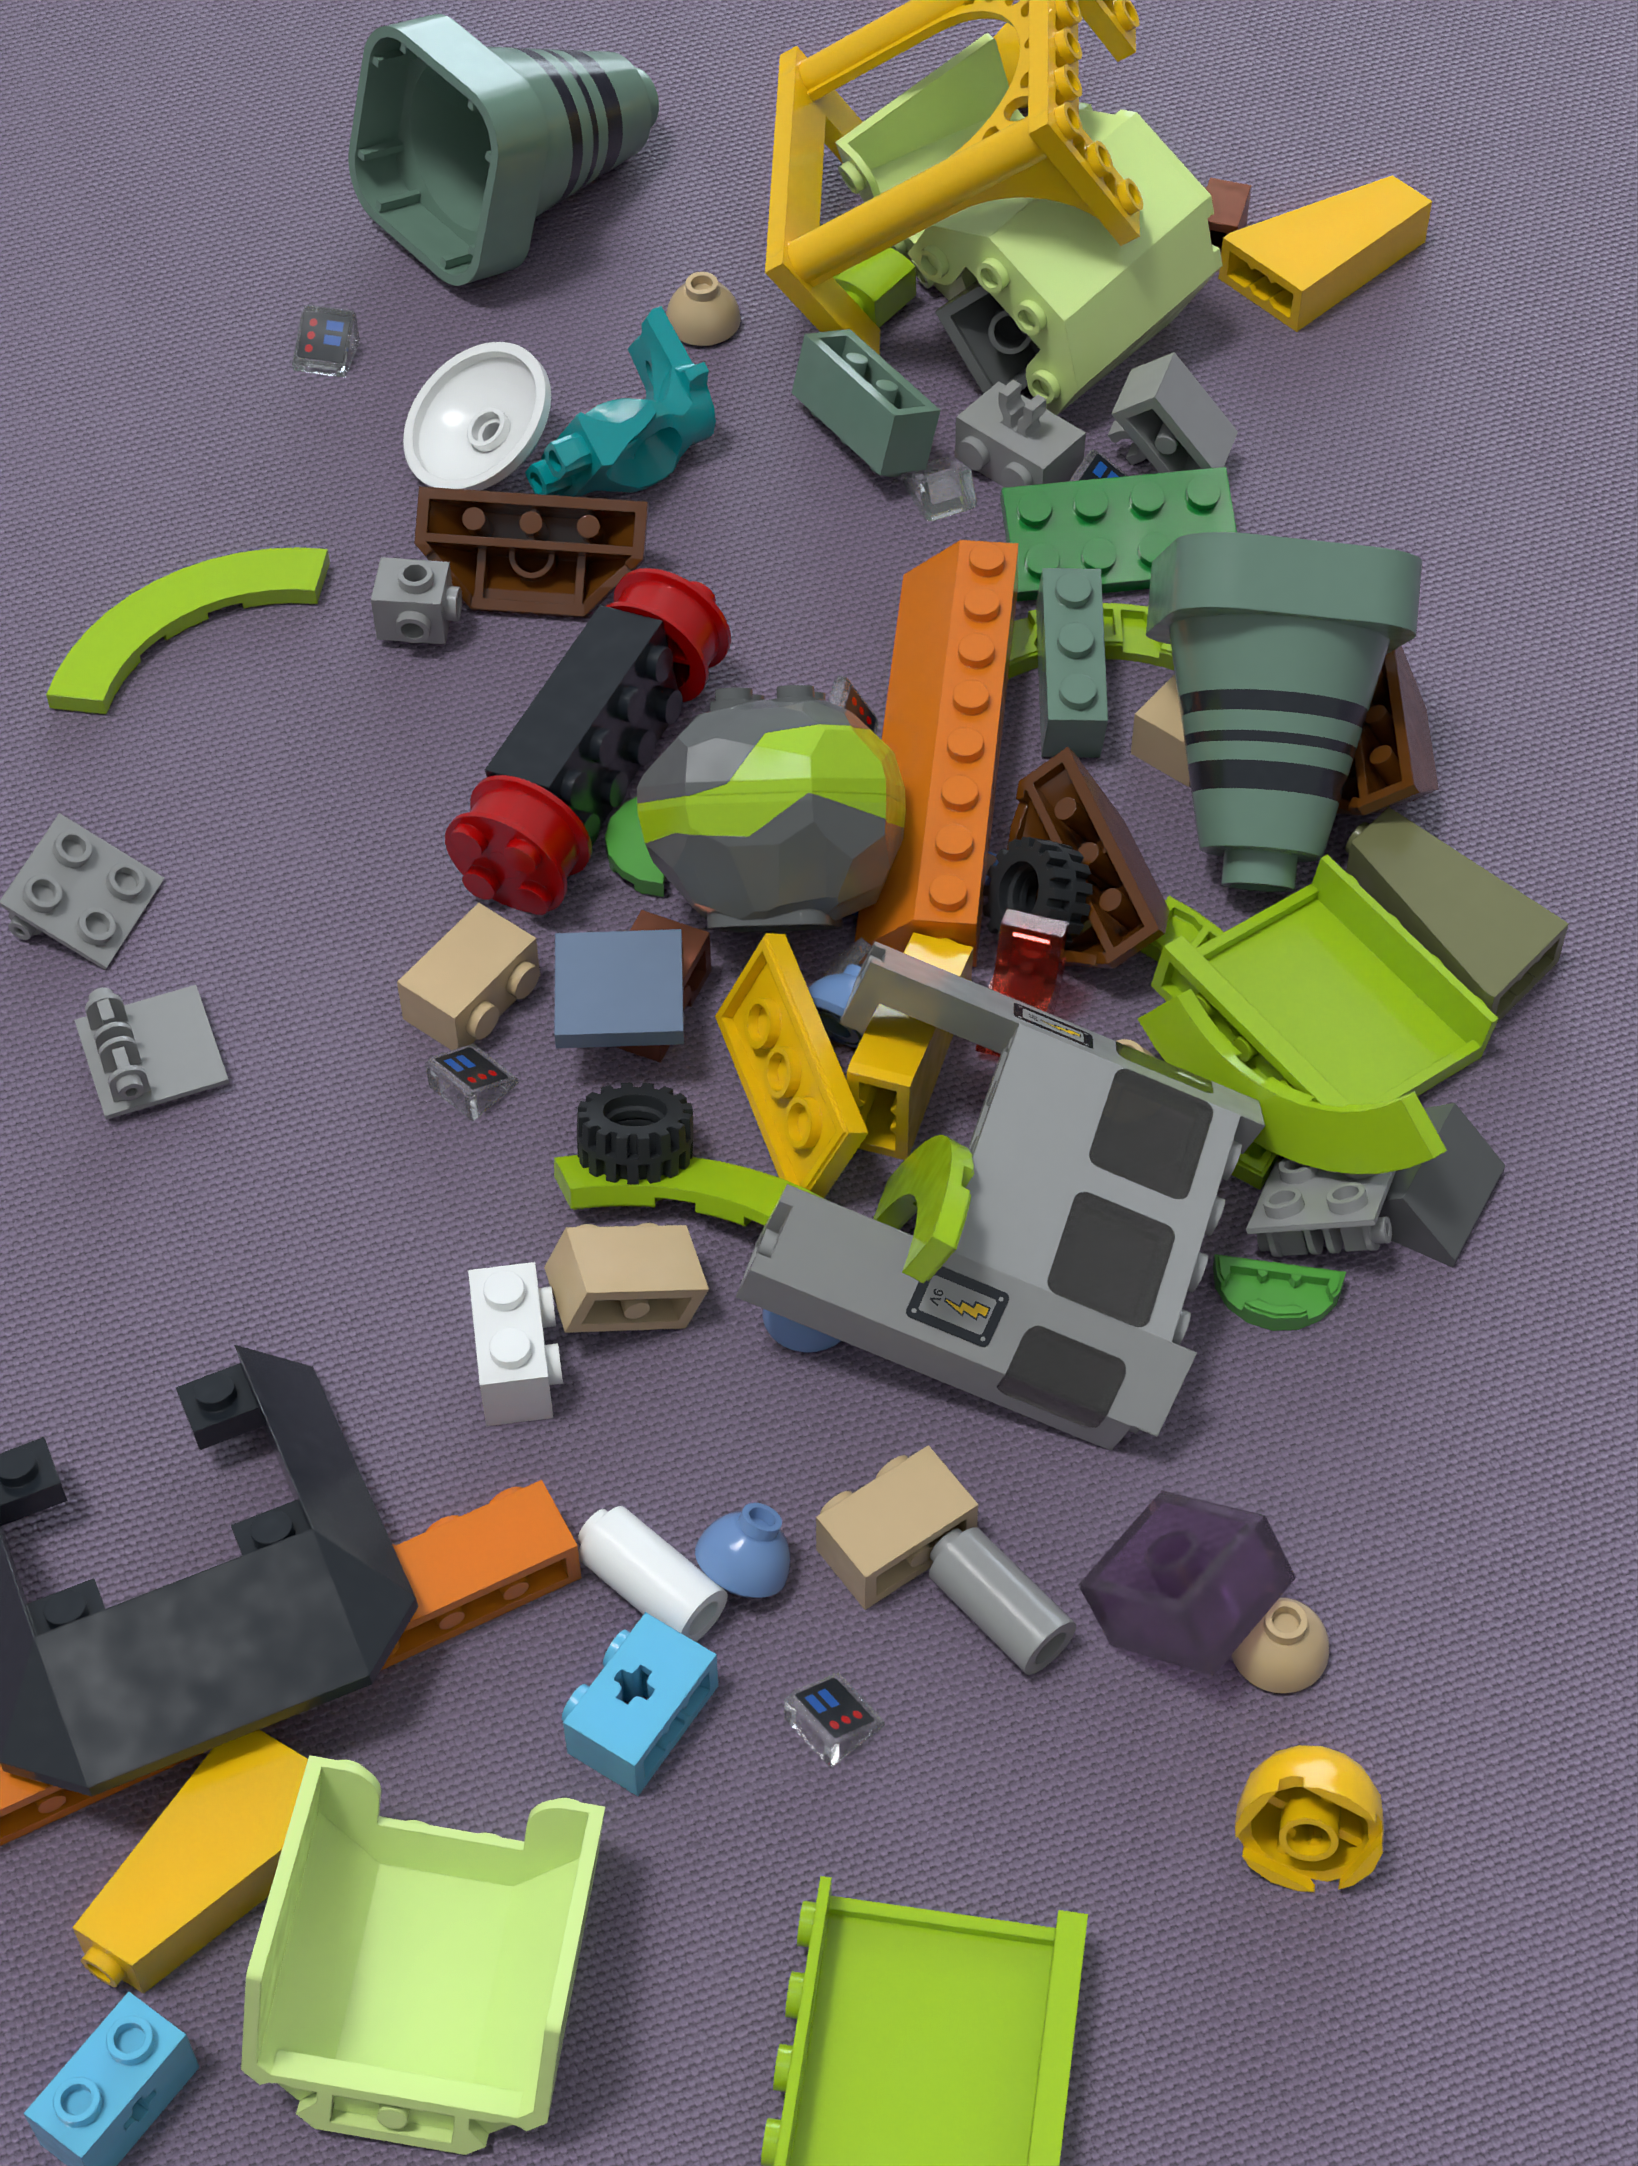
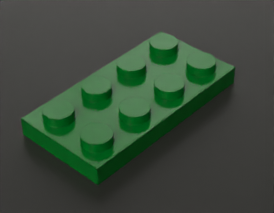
[1000,467,1237,601]

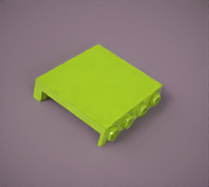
[1151,854,1499,1107]
[761,1876,1088,2166]

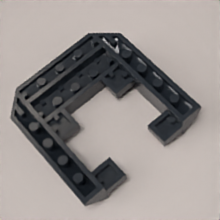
[0,1345,419,1797]

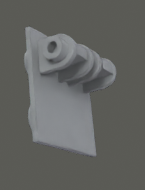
[0,813,164,970]
[74,985,229,1120]
[1246,1158,1396,1257]

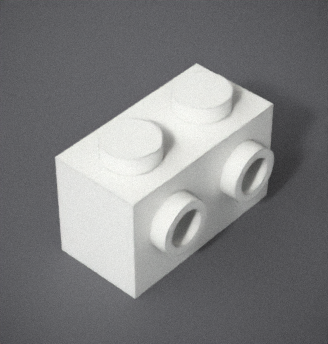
[468,1262,563,1426]

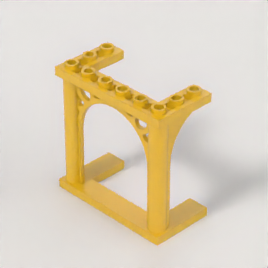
[765,0,1143,355]

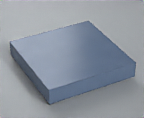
[554,929,684,1049]

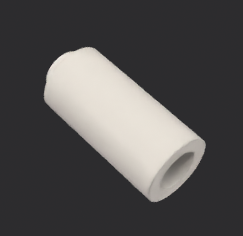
[578,1506,728,1642]

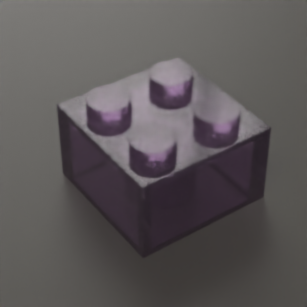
[1078,1490,1296,1676]

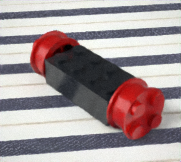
[445,568,731,915]

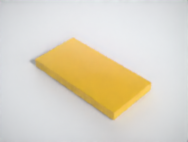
[715,933,868,1198]

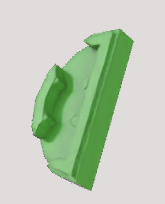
[605,797,665,897]
[1213,1254,1346,1331]

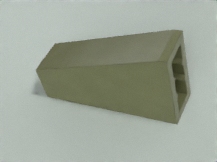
[1345,807,1569,1023]

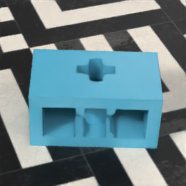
[562,1612,718,1796]
[23,1992,199,2166]

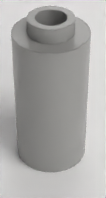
[929,1527,1076,1675]

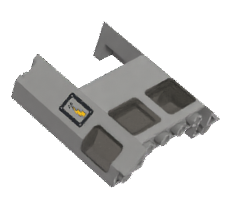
[736,941,1265,1451]

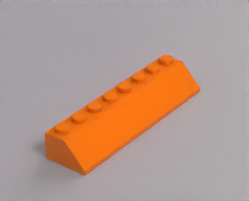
[853,540,1019,967]

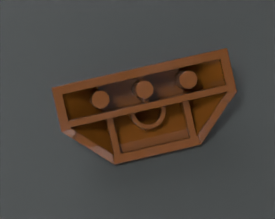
[414,486,649,618]
[1336,646,1439,815]
[1007,747,1170,969]

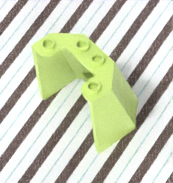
[835,33,1025,300]
[907,102,1223,415]
[241,1755,605,2155]

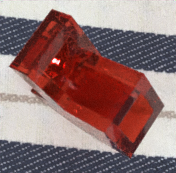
[975,908,1068,1057]

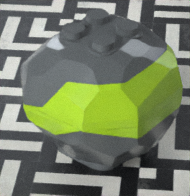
[637,685,906,932]

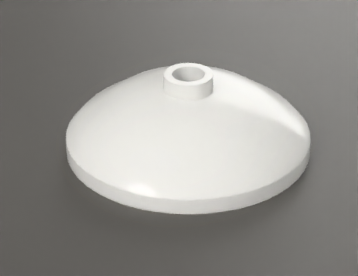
[403,342,551,490]

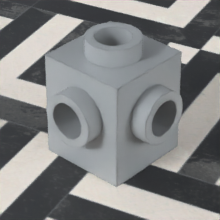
[371,557,462,644]

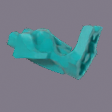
[525,306,716,497]

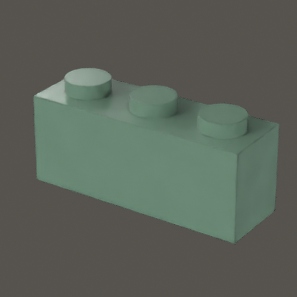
[791,329,941,477]
[1036,568,1108,758]

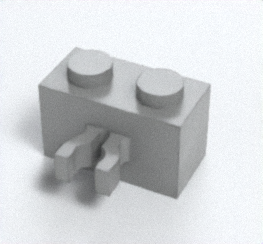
[1107,352,1238,473]
[955,380,1086,488]

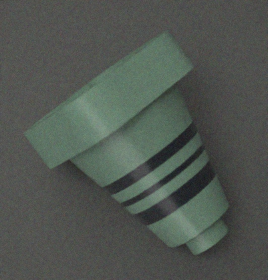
[348,14,659,286]
[1146,532,1422,892]

